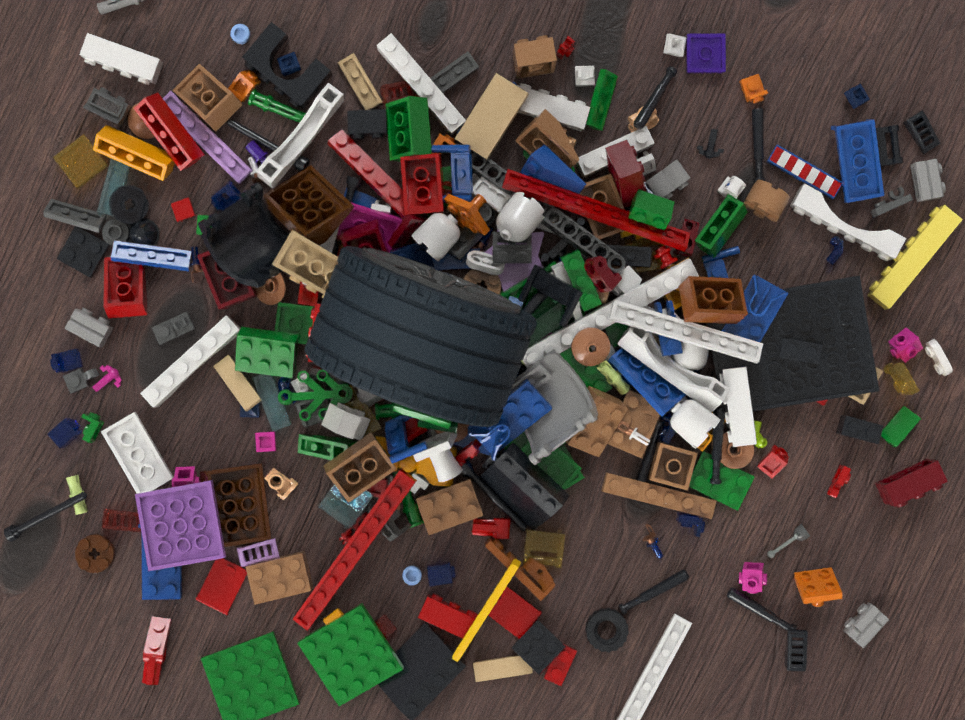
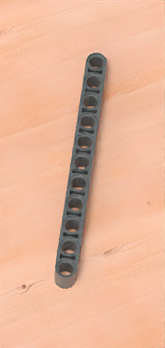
[456,142,625,275]

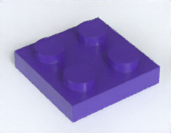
[686,34,726,73]

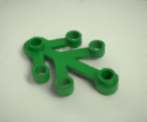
[278,369,353,421]

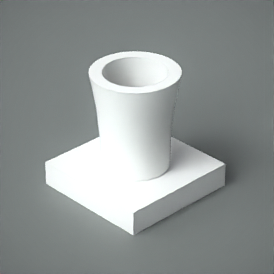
[413,432,463,482]

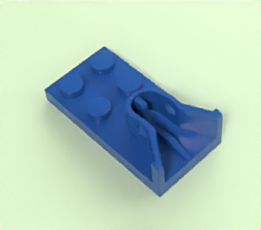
[831,119,884,203]
[722,274,789,342]
[607,348,686,416]
[468,379,552,461]
[138,524,182,600]

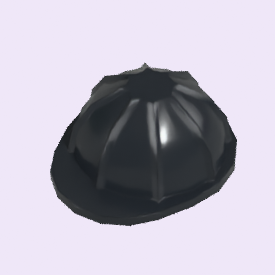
[126,218,160,246]

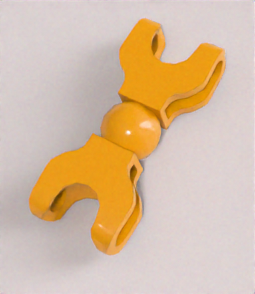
[375,436,457,486]

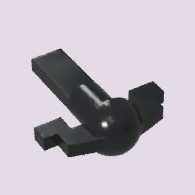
[697,129,724,159]

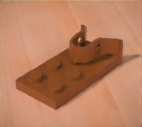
[485,537,555,601]

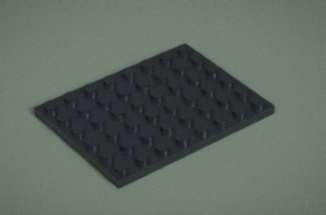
[707,275,879,412]

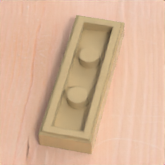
[337,53,383,110]
[213,355,262,411]
[473,655,533,682]

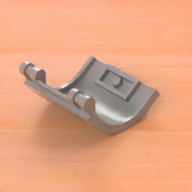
[511,349,598,465]

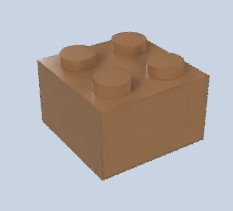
[648,442,698,491]

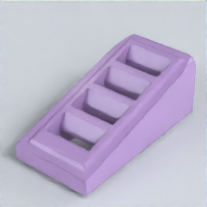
[236,538,279,567]

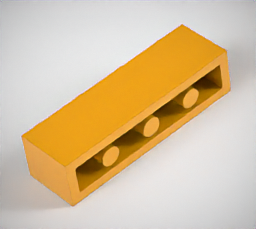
[93,125,175,181]

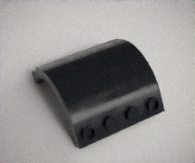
[198,183,289,288]

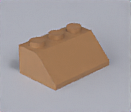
[580,174,625,240]

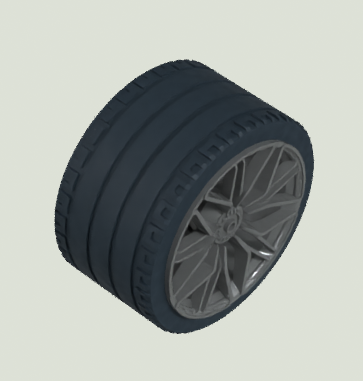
[304,246,537,427]

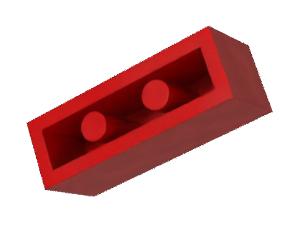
[418,593,478,638]

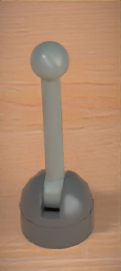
[767,524,810,558]

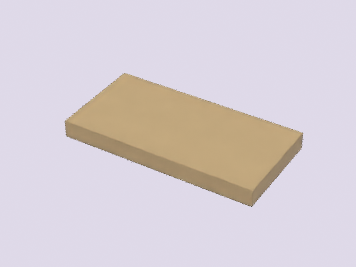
[455,73,529,160]

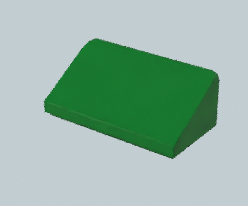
[881,406,921,447]

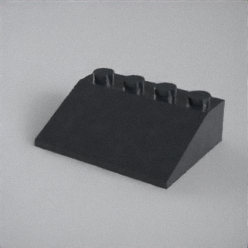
[479,443,570,531]
[378,622,466,720]

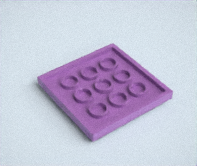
[135,480,226,571]

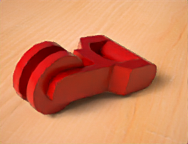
[339,512,368,545]

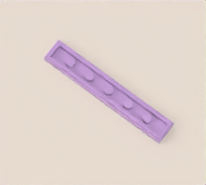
[163,91,253,184]

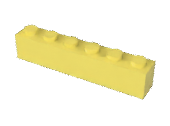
[867,205,963,310]

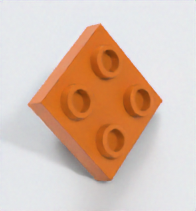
[444,194,490,235]
[794,567,842,607]

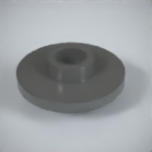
[102,219,129,246]

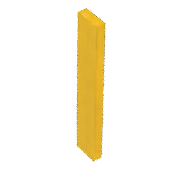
[452,559,521,662]

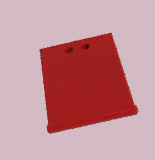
[195,558,247,615]
[488,586,542,640]

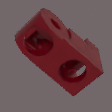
[673,218,700,258]
[584,256,622,293]

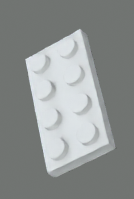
[101,412,174,493]

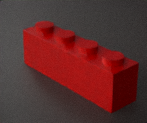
[134,93,205,171]

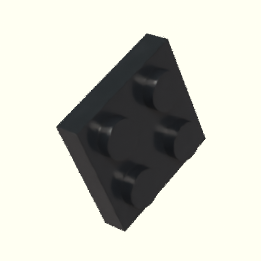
[57,226,110,278]
[512,620,566,676]

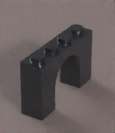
[242,22,332,109]

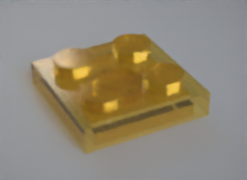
[53,134,108,188]

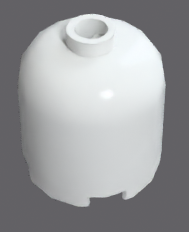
[496,192,545,242]
[411,212,460,261]
[671,341,709,372]
[670,400,720,449]

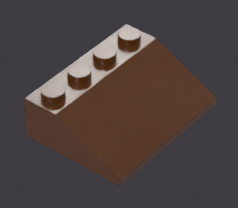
[264,165,354,246]
[200,463,271,547]

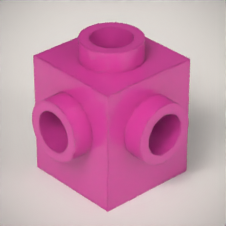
[888,328,923,363]
[172,466,201,487]
[739,562,767,594]

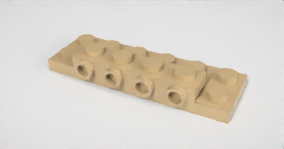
[272,230,338,298]

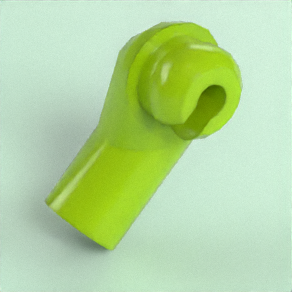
[754,420,767,448]

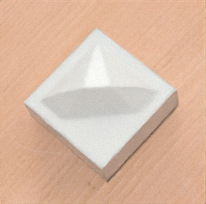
[664,34,686,57]

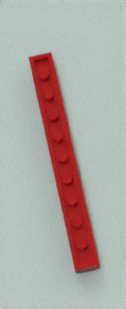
[502,169,690,252]
[293,469,417,631]

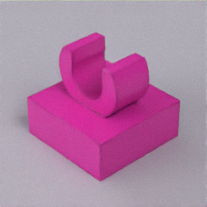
[255,432,277,452]

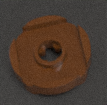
[75,534,115,573]

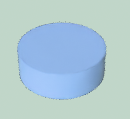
[231,24,251,44]
[402,565,422,585]

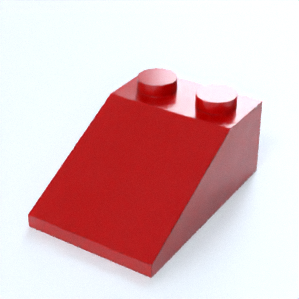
[400,153,444,215]
[103,257,147,319]

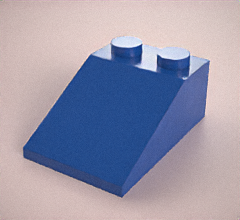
[520,144,586,194]

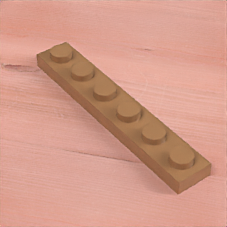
[601,472,716,519]

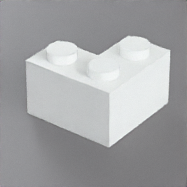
[321,402,370,440]

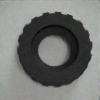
[585,608,629,653]

